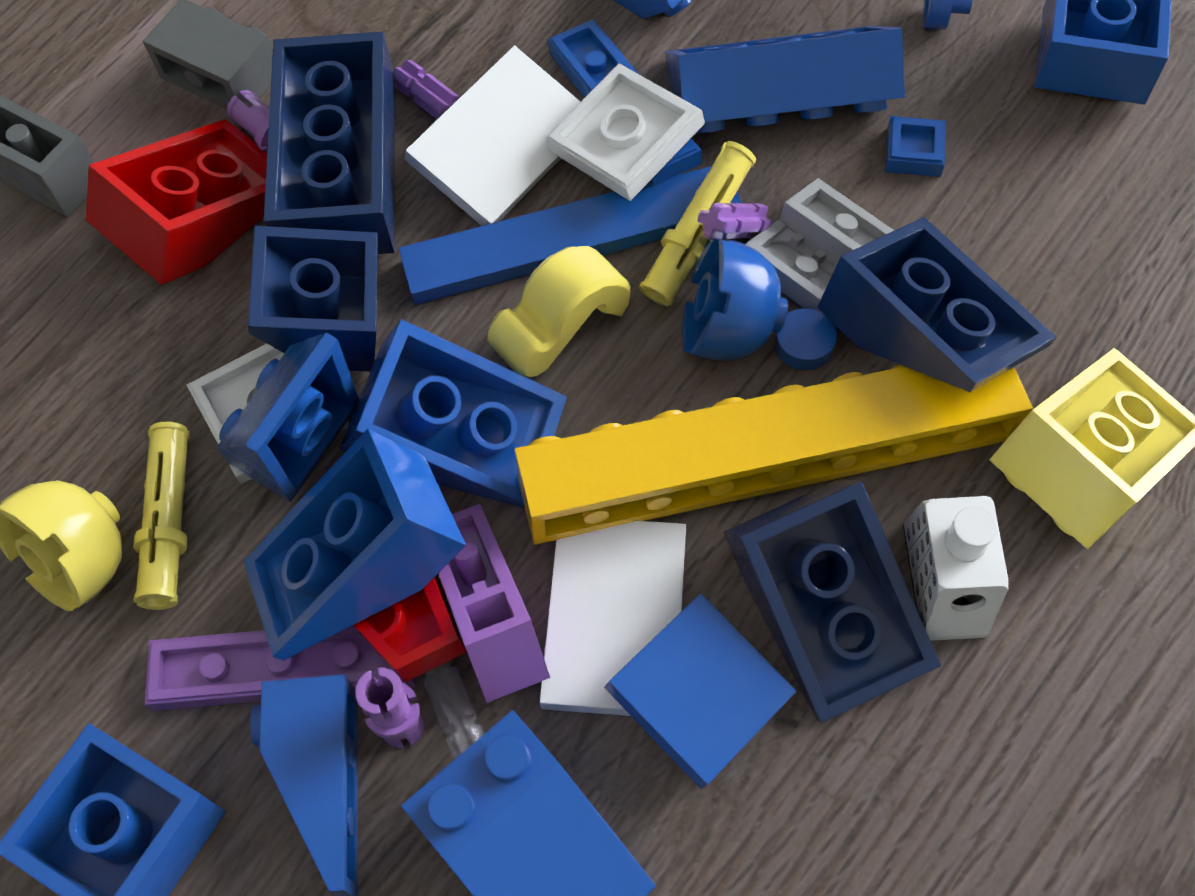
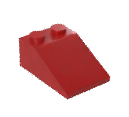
[86,119,267,285]

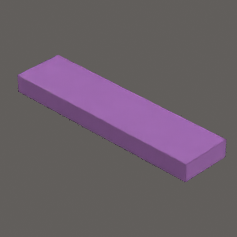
[145,626,416,711]

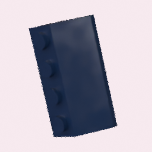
[264,31,395,254]

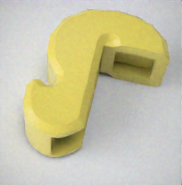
[487,246,630,378]

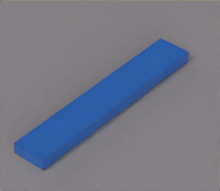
[398,166,742,305]

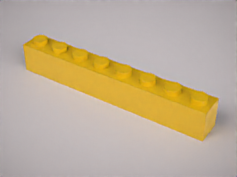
[515,364,1033,545]

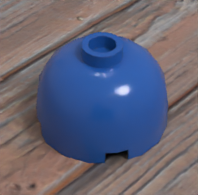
[681,238,788,362]

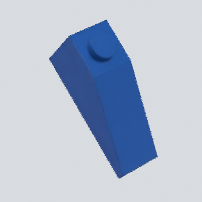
[250,674,358,896]

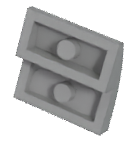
[745,178,894,312]

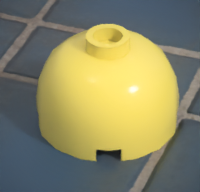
[0,480,122,611]

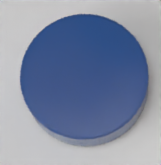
[775,308,837,370]

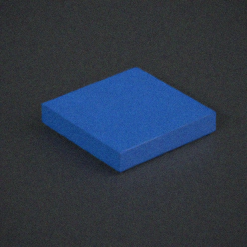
[604,593,796,789]

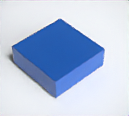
[885,116,946,177]

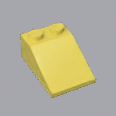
[989,348,1195,550]

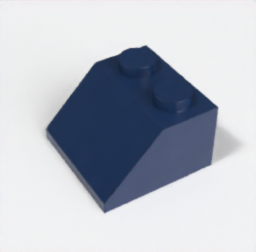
[248,226,378,372]

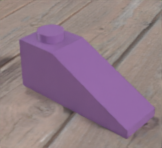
[438,504,550,703]

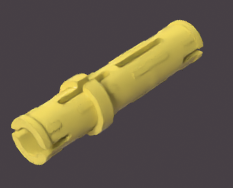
[639,141,756,306]
[133,422,190,610]

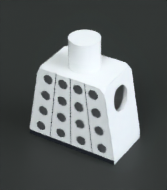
[903,496,1008,641]

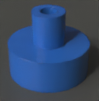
[923,0,973,30]

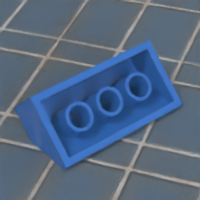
[665,26,905,133]

